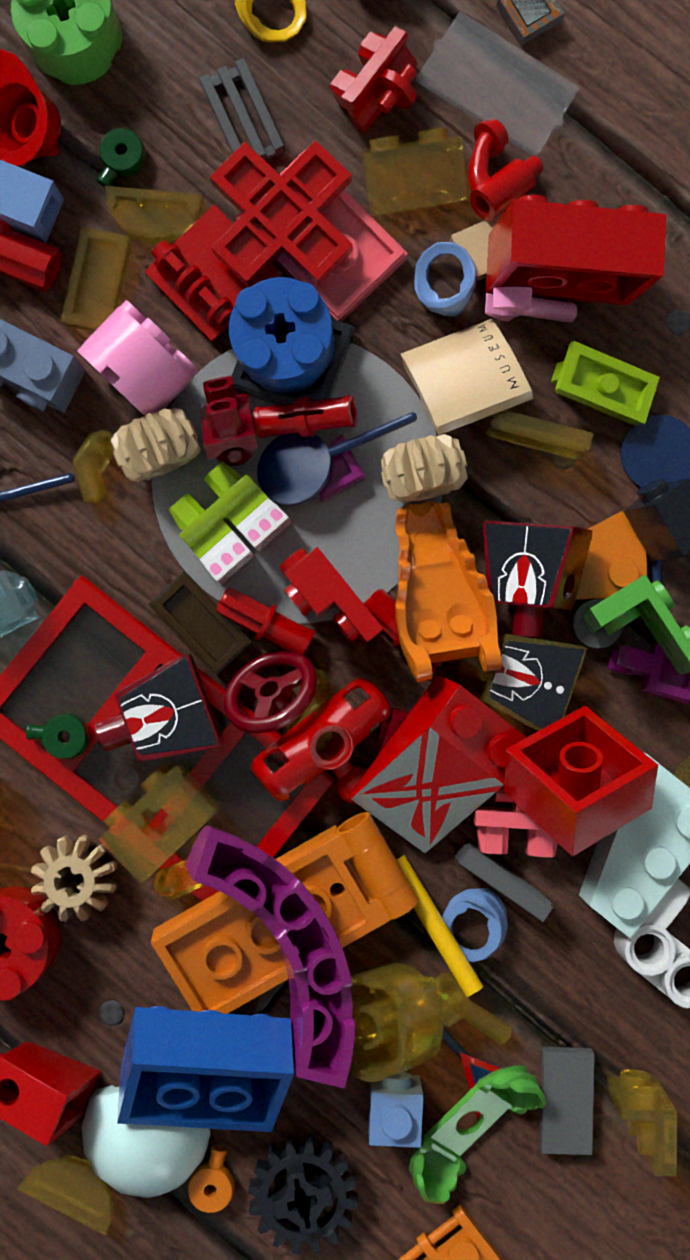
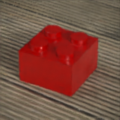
[504,705,658,857]

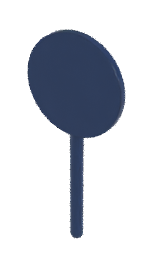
[257,412,417,506]
[620,415,690,583]

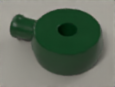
[96,128,146,189]
[26,713,90,761]

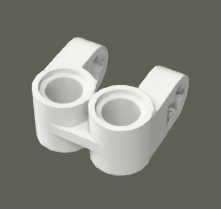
[614,879,690,1008]

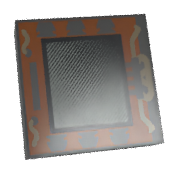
[496,0,565,46]

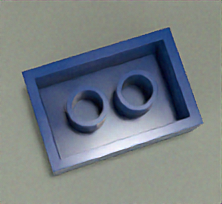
[117,1006,294,1132]

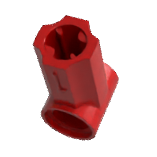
[0,219,63,293]

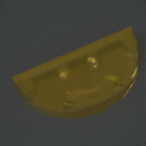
[105,186,204,244]
[17,1155,115,1236]

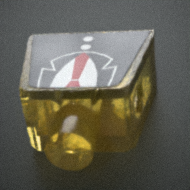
[459,634,587,732]

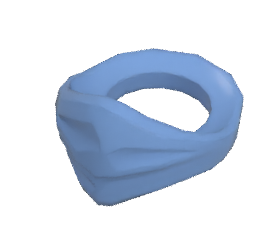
[414,242,477,317]
[442,888,508,962]

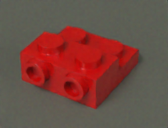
[279,547,384,645]

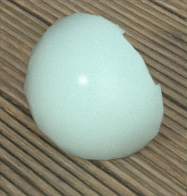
[82,1085,211,1198]

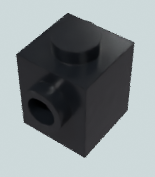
[623,478,690,561]

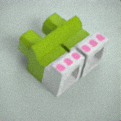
[169,462,291,585]

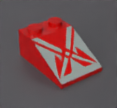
[348,675,526,853]

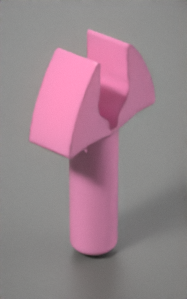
[485,287,577,323]

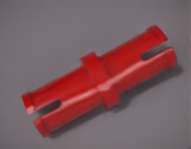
[253,395,358,438]

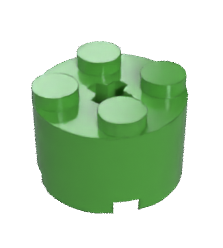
[11,0,122,85]

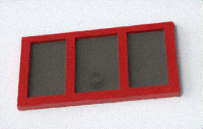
[0,575,336,901]

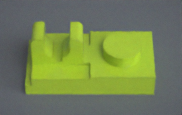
[551,341,660,426]

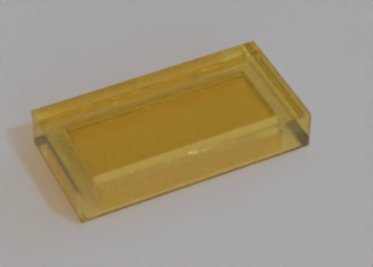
[61,227,132,332]
[486,410,593,460]

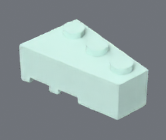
[579,752,690,938]

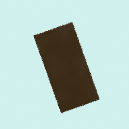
[148,571,253,676]

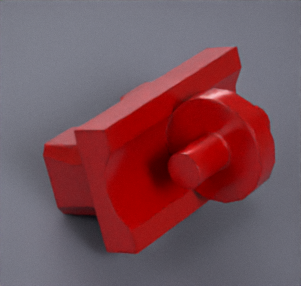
[330,26,417,133]

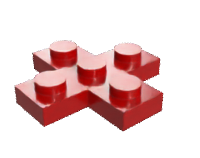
[210,140,353,287]

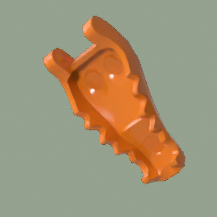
[395,500,503,683]

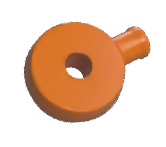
[188,1145,235,1213]

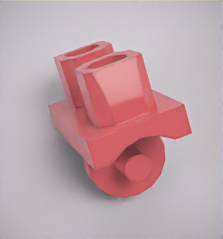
[471,787,558,858]

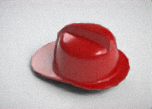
[0,49,61,167]

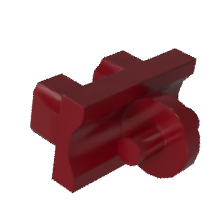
[200,376,258,466]

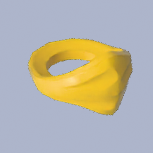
[235,0,306,43]

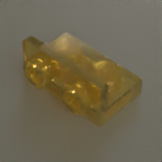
[359,127,468,216]
[607,1069,677,1176]

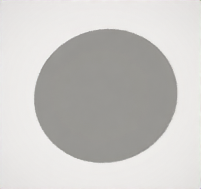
[152,343,442,624]

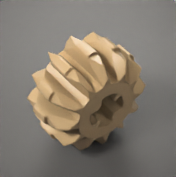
[111,408,201,482]
[381,434,468,503]
[31,835,118,922]

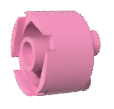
[77,300,199,416]

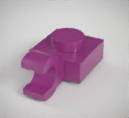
[608,641,690,704]

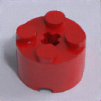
[0,886,62,1001]

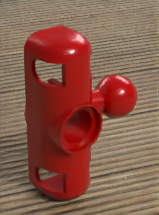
[251,678,391,805]

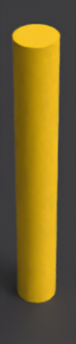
[396,855,483,997]

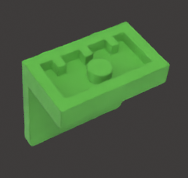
[582,575,690,675]

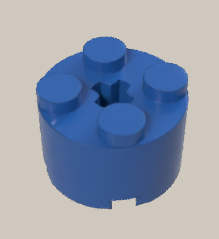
[229,277,335,394]

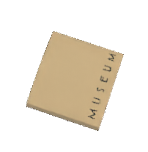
[401,319,533,435]

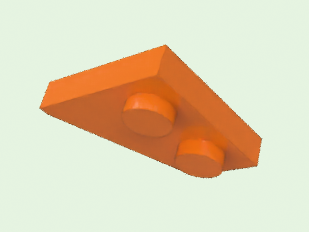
[575,510,647,600]

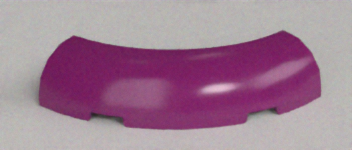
[185,826,355,1089]

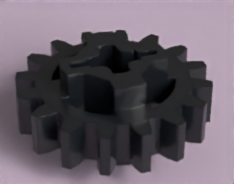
[248,1134,358,1254]

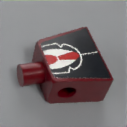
[483,521,593,638]
[96,653,225,762]

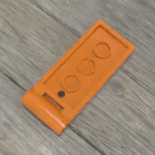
[151,812,419,1014]

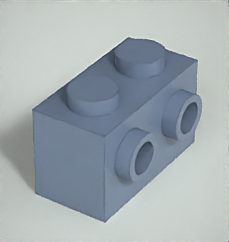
[0,319,86,413]

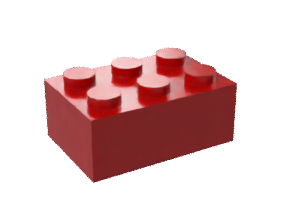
[486,195,667,305]

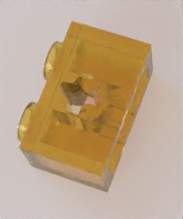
[99,763,221,884]

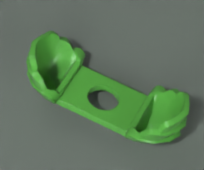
[409,1065,547,1204]

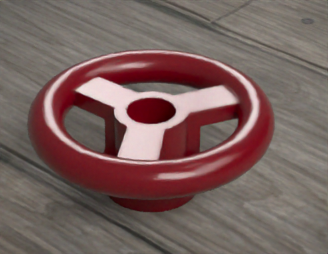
[224,650,318,733]

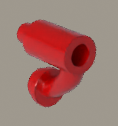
[468,119,544,221]

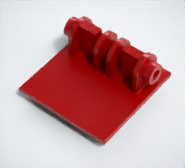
[144,204,282,342]

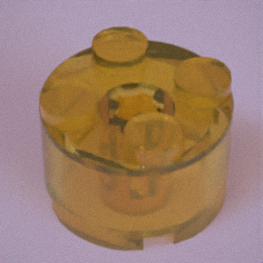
[349,963,444,1082]

